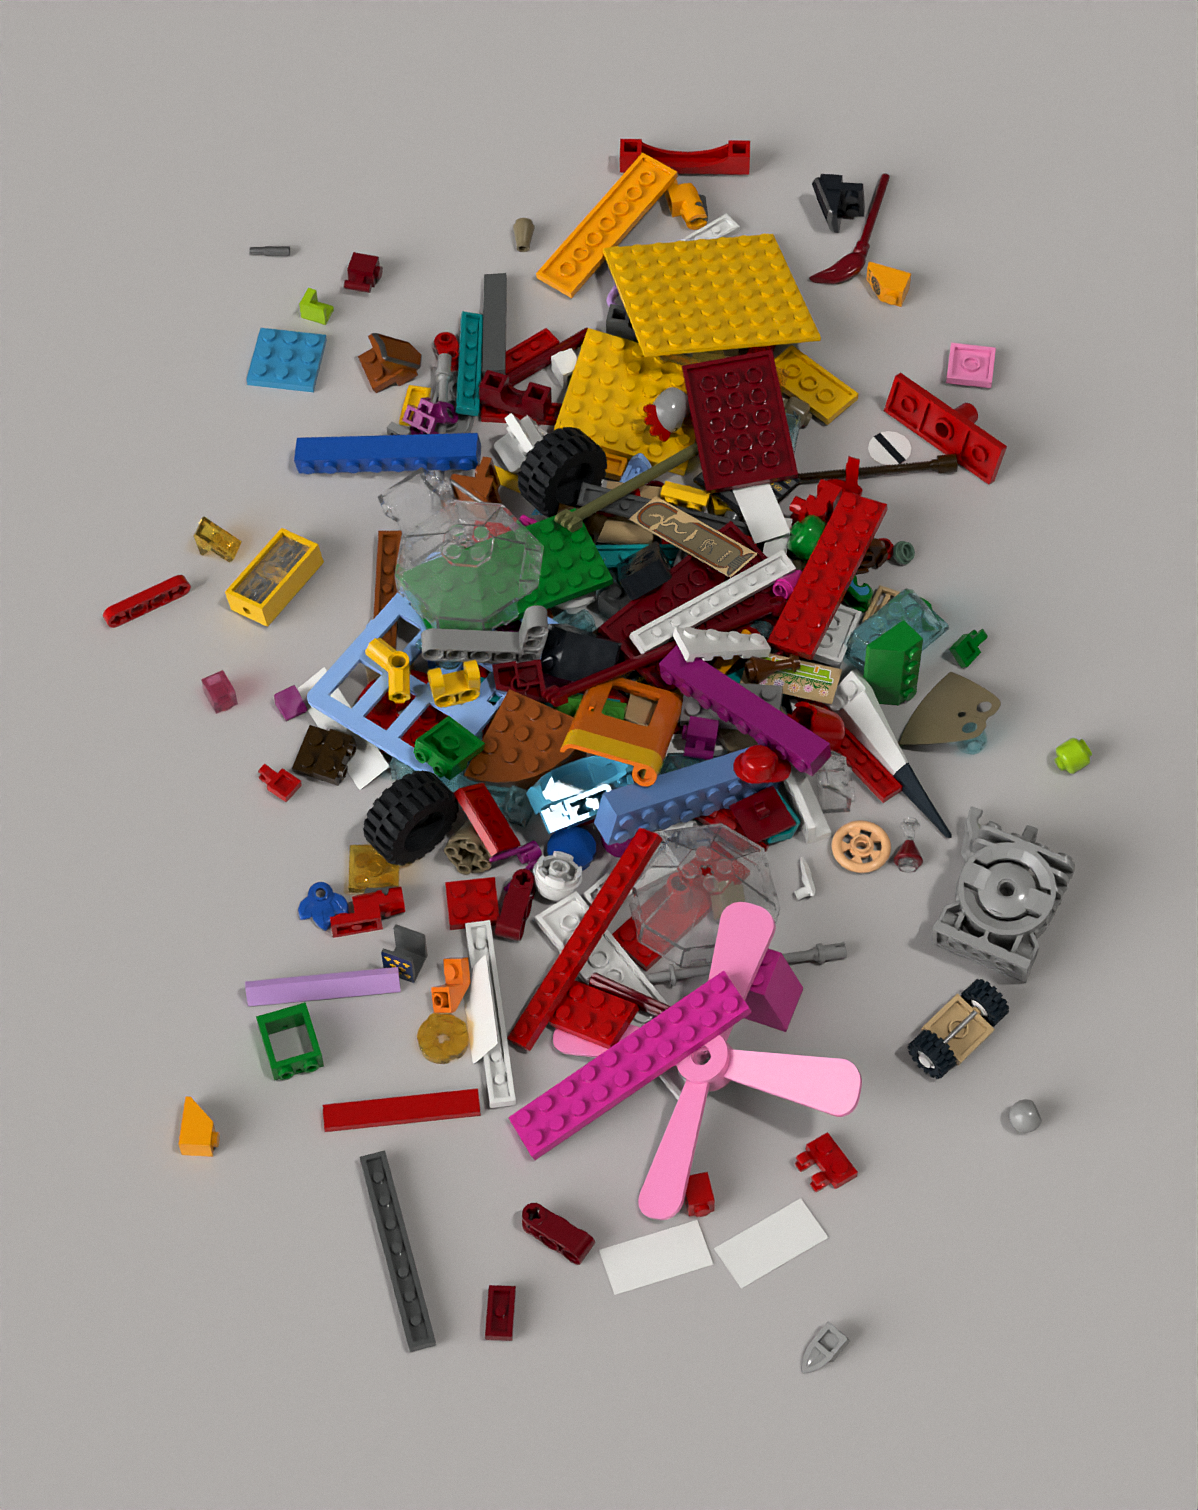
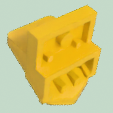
[660,481,710,512]

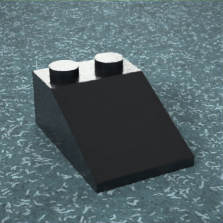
[541,623,622,690]

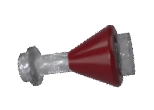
[893,817,923,873]

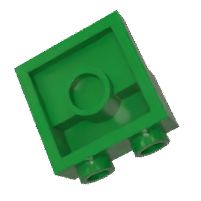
[413,716,485,780]

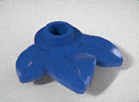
[298,882,349,931]

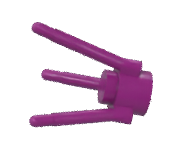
[489,840,542,891]

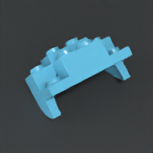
[526,755,634,834]

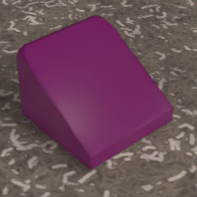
[274,685,308,722]

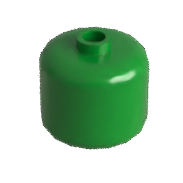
[787,515,827,563]

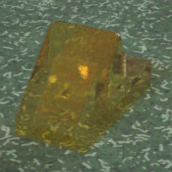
[193,516,242,563]

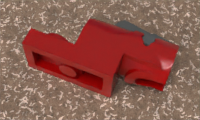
[330,886,405,938]

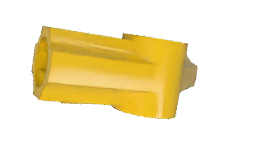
[365,637,410,703]

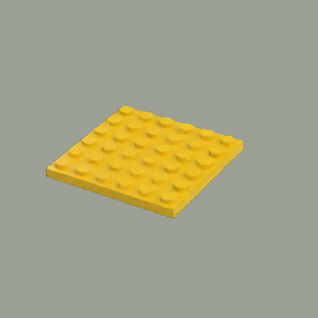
[554,328,701,476]

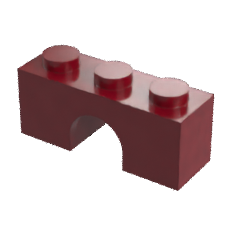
[479,370,552,422]

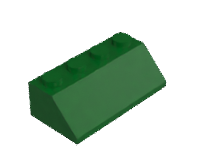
[863,620,923,706]

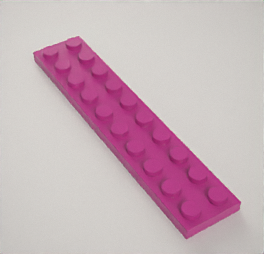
[508,971,752,1160]

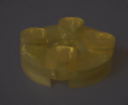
[417,1013,469,1064]

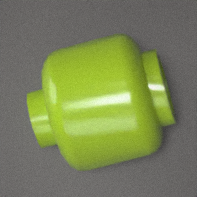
[1054,738,1092,774]

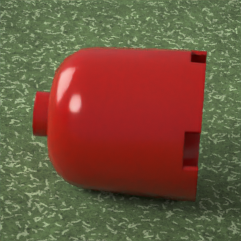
[787,701,845,754]

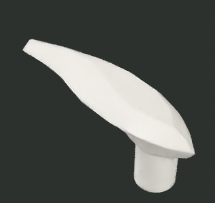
[794,857,816,901]

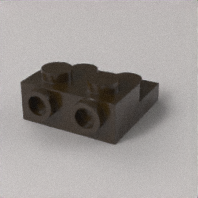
[292,725,357,786]

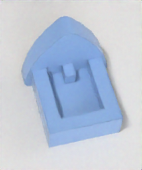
[620,453,652,483]

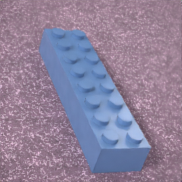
[594,744,781,845]

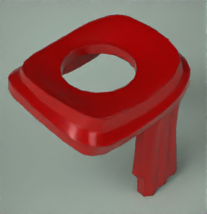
[827,456,863,496]

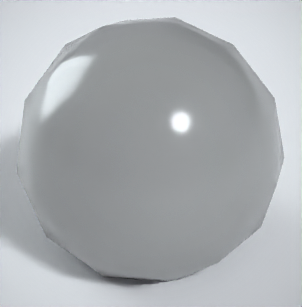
[1009,1099,1042,1133]

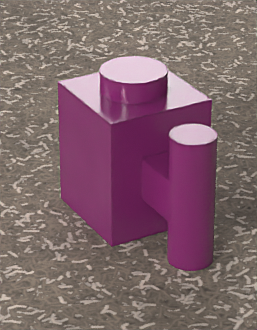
[681,716,719,760]

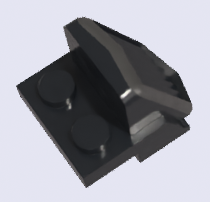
[812,174,865,233]

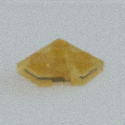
[348,845,400,893]

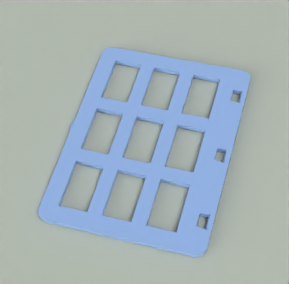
[307,553,559,779]

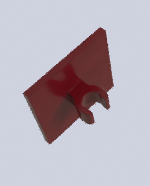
[729,785,796,846]

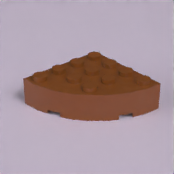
[464,689,587,791]

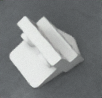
[494,413,548,474]

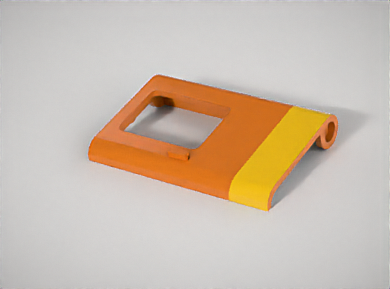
[560,677,683,787]

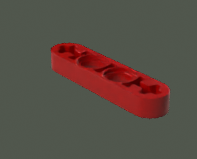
[103,575,191,628]

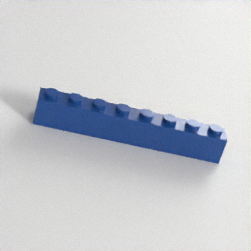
[294,433,482,474]

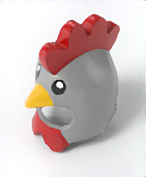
[643,387,691,442]

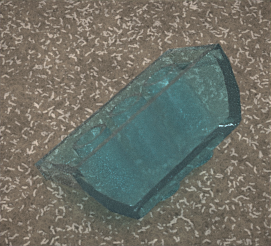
[845,588,949,675]

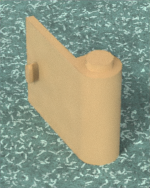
[597,481,662,545]

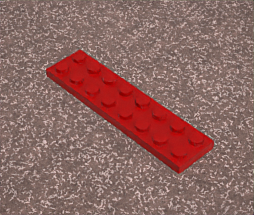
[767,492,888,660]

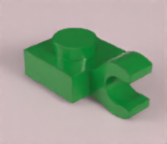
[949,629,988,668]

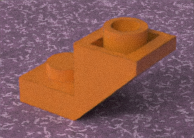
[431,957,471,1013]

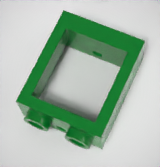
[256,1002,324,1081]

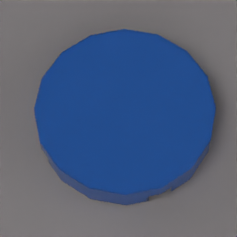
[547,827,596,871]

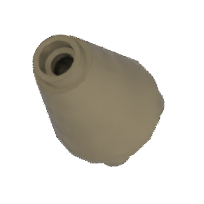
[444,819,493,875]

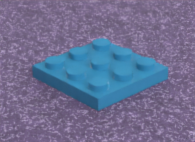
[247,328,327,393]

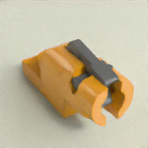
[664,179,708,230]

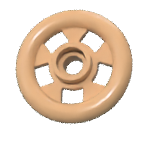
[831,820,891,873]

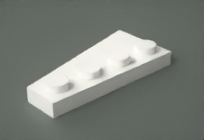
[673,627,771,662]

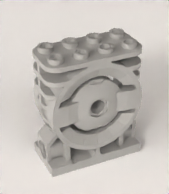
[932,823,1075,983]

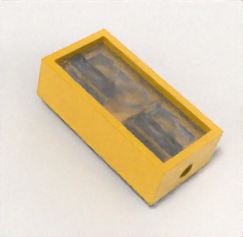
[225,528,324,627]

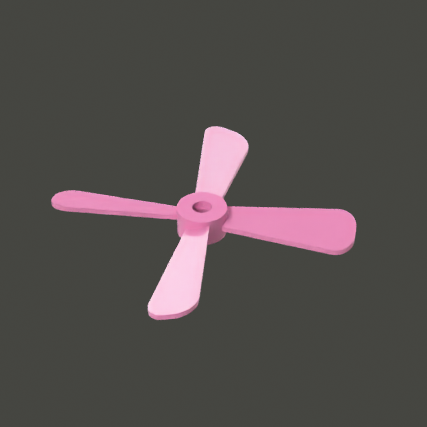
[553,902,862,1220]

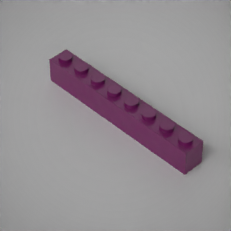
[659,645,831,777]

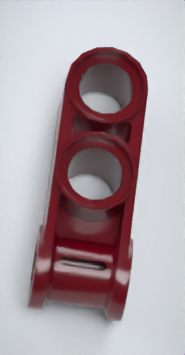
[495,869,536,941]
[522,1203,596,1265]

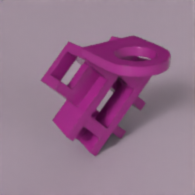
[402,397,458,435]

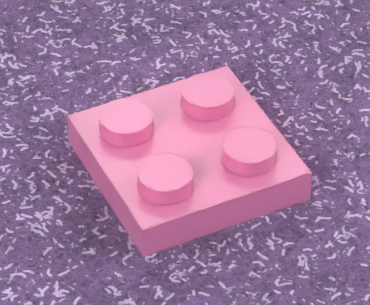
[946,343,996,388]

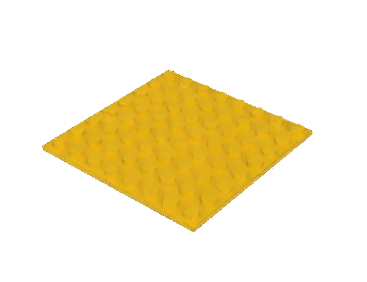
[603,233,821,357]

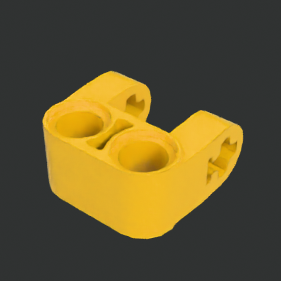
[427,659,481,707]

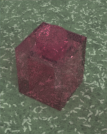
[201,670,238,714]

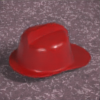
[733,745,791,784]

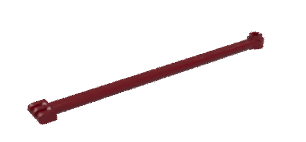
[541,596,787,707]

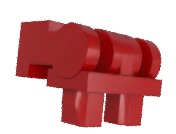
[789,479,842,525]

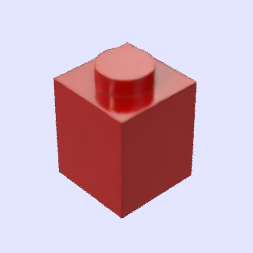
[684,1172,715,1217]

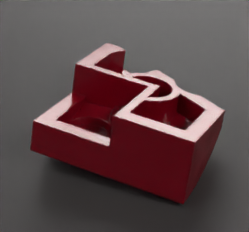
[492,659,548,704]

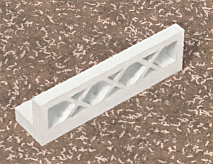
[781,762,831,844]

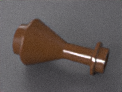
[744,653,801,684]

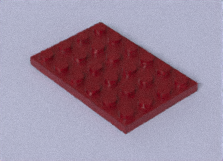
[682,350,798,494]

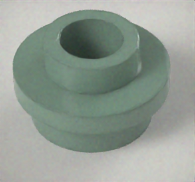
[893,541,915,565]

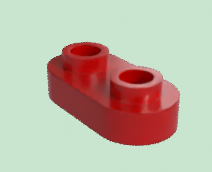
[434,332,459,372]

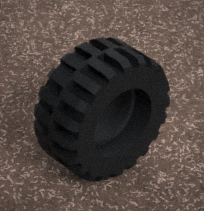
[518,427,607,518]
[363,770,459,866]

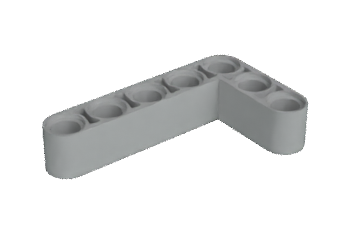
[421,605,548,664]

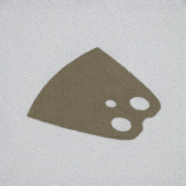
[899,671,1001,745]

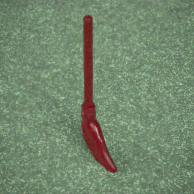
[809,173,890,284]

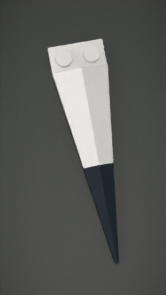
[825,669,952,838]

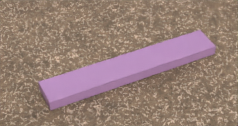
[245,967,401,1006]

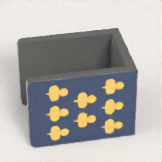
[381,924,428,983]

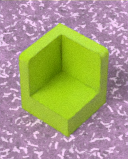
[299,288,334,325]

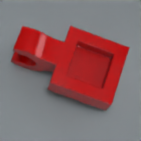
[258,764,302,802]

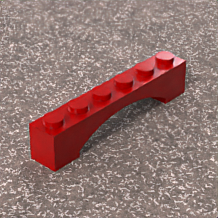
[620,139,750,175]

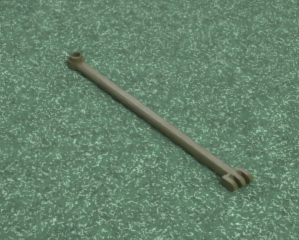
[554,443,698,532]

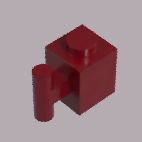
[344,252,383,293]

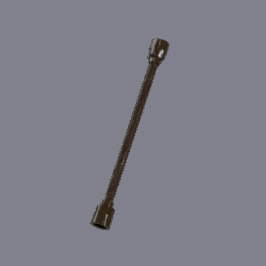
[798,454,958,482]

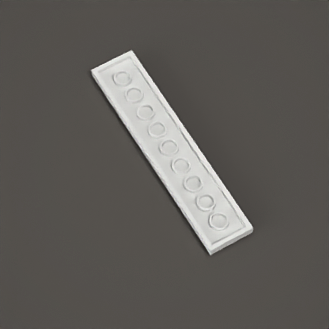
[535,891,711,1100]

